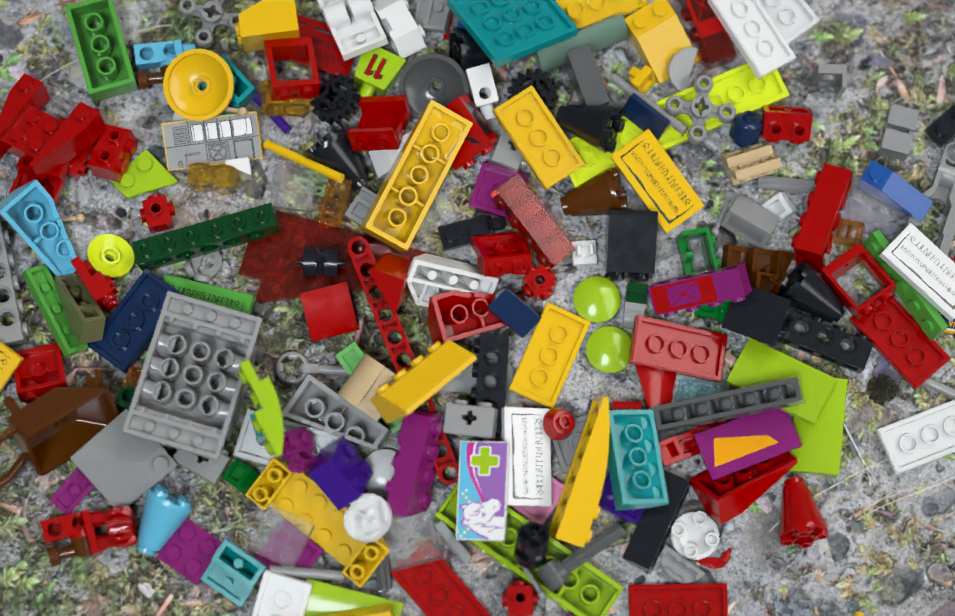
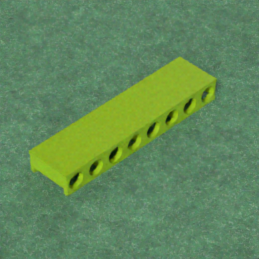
[433,483,623,616]

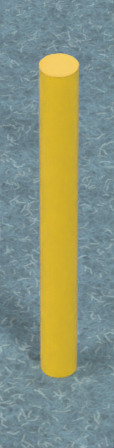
[263,140,345,183]

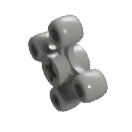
[178,0,240,49]
[665,75,736,145]

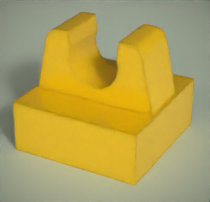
[627,65,656,95]

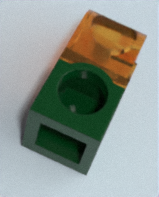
[115,366,142,412]

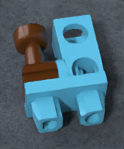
[133,39,196,90]

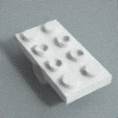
[316,0,388,61]

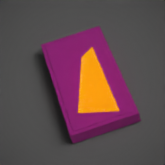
[693,409,802,482]

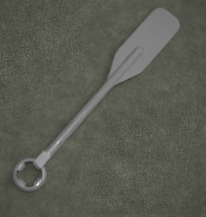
[275,351,513,393]

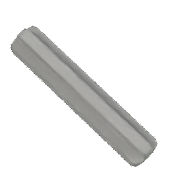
[757,176,816,194]

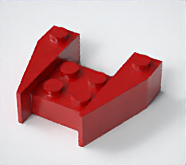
[0,73,106,182]

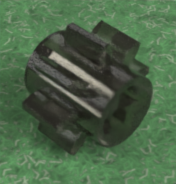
[866,373,897,405]

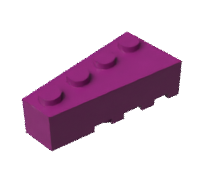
[385,409,443,517]

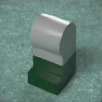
[622,282,649,329]

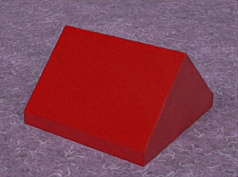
[369,252,412,312]

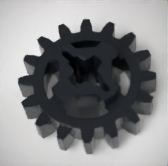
[507,68,558,110]
[309,73,361,125]

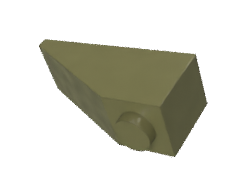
[54,273,106,344]

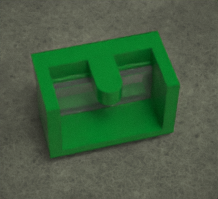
[676,227,721,276]

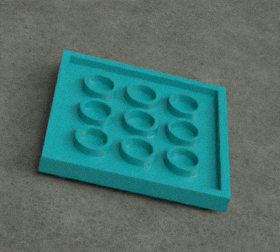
[447,0,578,68]

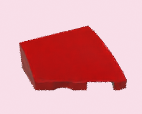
[634,365,676,410]

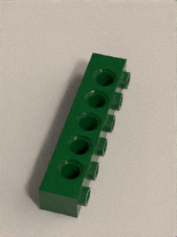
[131,203,282,272]

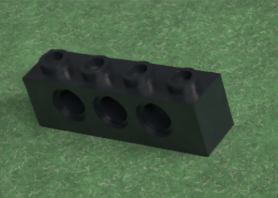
[785,310,874,374]
[469,333,509,434]

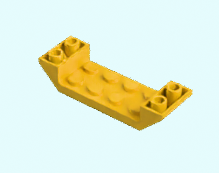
[245,456,391,588]

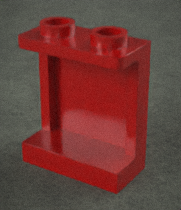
[347,95,411,151]

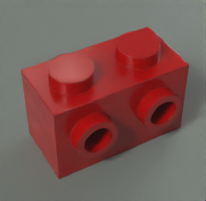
[761,105,813,144]
[87,124,138,182]

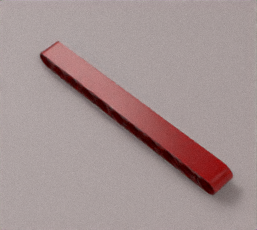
[347,236,459,486]

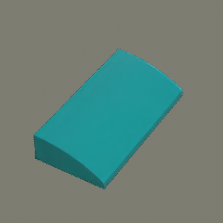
[608,409,669,511]

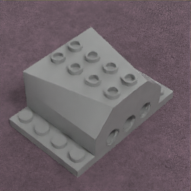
[122,291,263,461]

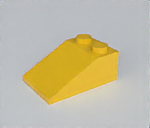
[624,0,699,85]

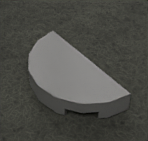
[667,47,698,92]
[435,521,473,564]
[660,544,705,584]

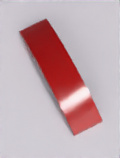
[659,417,740,467]

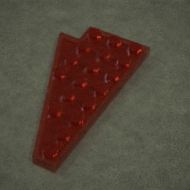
[239,205,444,303]

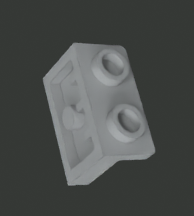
[811,64,851,99]

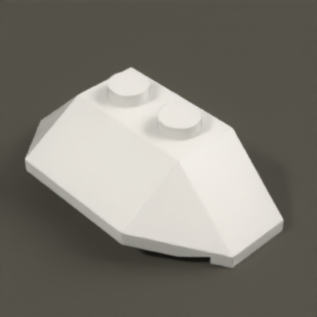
[407,253,499,307]

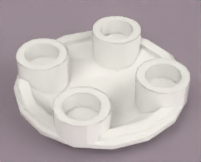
[365,449,396,497]
[671,511,719,560]

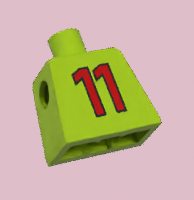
[354,47,406,99]

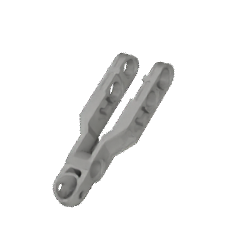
[902,142,955,256]

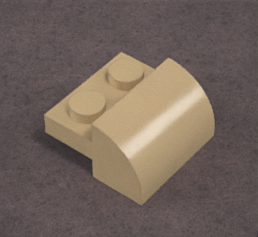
[720,141,782,185]
[337,354,395,421]

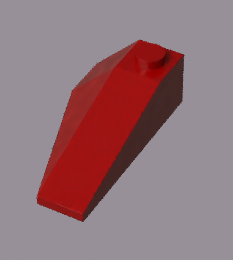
[427,290,525,343]
[689,452,798,524]

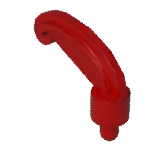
[696,548,732,569]

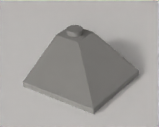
[70,409,177,507]

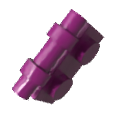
[281,427,317,473]

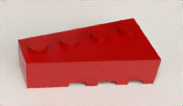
[791,163,853,273]

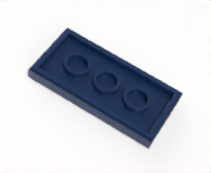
[88,269,183,374]

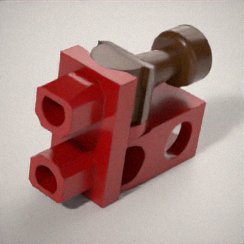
[40,510,113,567]

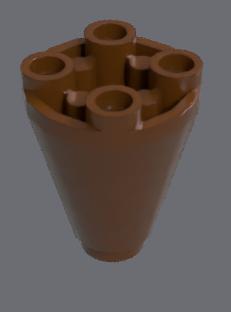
[560,167,628,217]

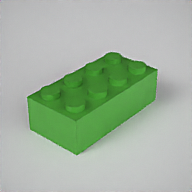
[64,0,139,102]

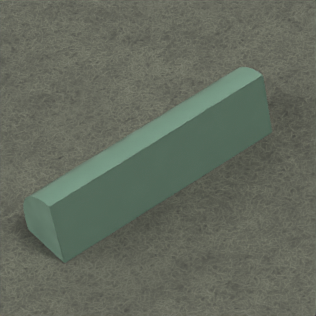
[533,13,628,74]

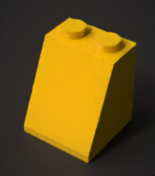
[235,0,300,52]

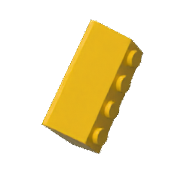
[370,340,477,423]

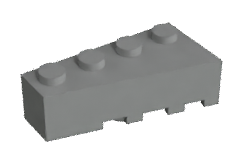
[282,374,391,451]

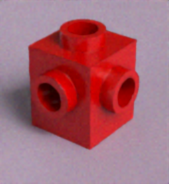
[139,194,176,234]
[521,265,557,303]
[502,581,538,616]

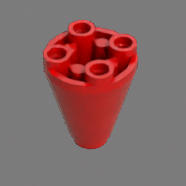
[779,477,829,548]

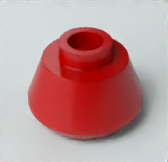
[543,407,575,441]

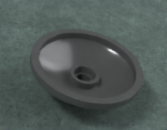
[398,53,469,120]

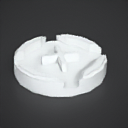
[344,493,392,543]

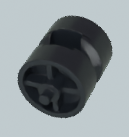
[297,246,345,279]
[514,522,550,569]

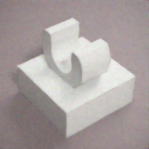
[571,240,597,267]

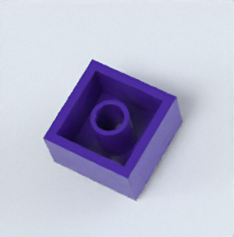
[308,436,373,510]

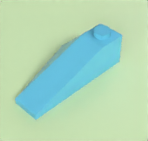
[0,179,77,276]

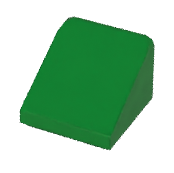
[222,458,260,495]

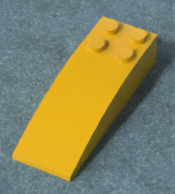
[359,100,473,252]
[548,396,610,548]

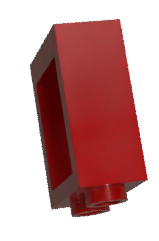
[263,37,320,101]
[821,242,896,321]

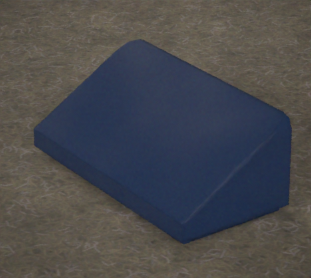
[622,93,670,140]
[487,288,541,338]

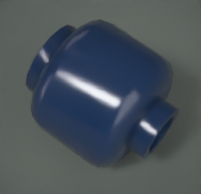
[729,111,763,148]

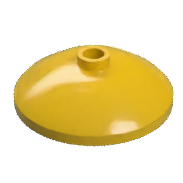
[163,49,234,121]

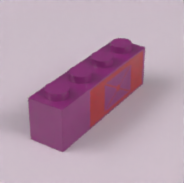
[648,263,752,317]

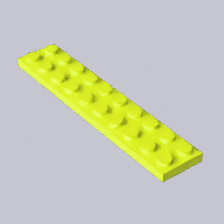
[568,63,789,188]

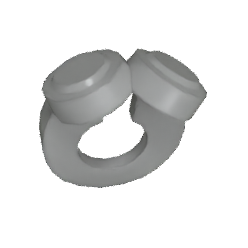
[185,251,222,284]

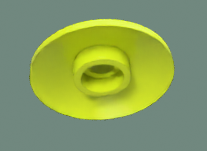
[87,234,135,278]

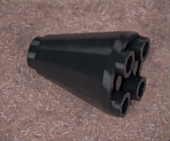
[556,105,625,153]
[305,123,369,192]

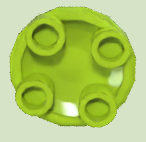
[573,276,621,323]
[586,326,631,373]

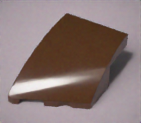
[721,245,795,295]

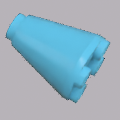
[136,483,194,556]

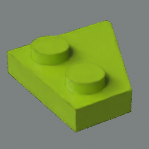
[111,149,178,200]

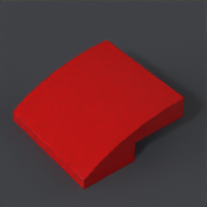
[9,158,70,207]
[300,282,359,342]

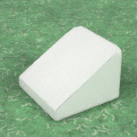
[225,157,252,180]
[761,192,797,223]

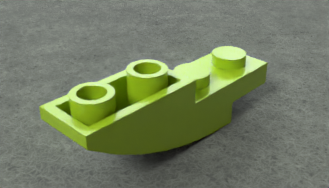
[237,359,284,459]

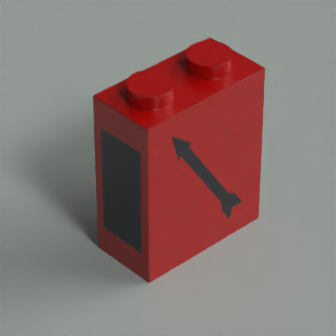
[445,94,499,171]

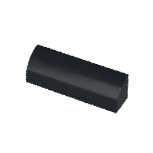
[622,469,691,574]

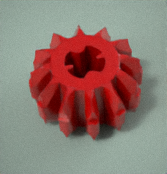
[105,505,138,548]

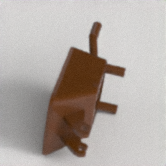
[0,369,119,488]

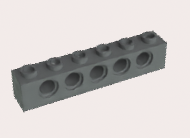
[653,377,805,433]

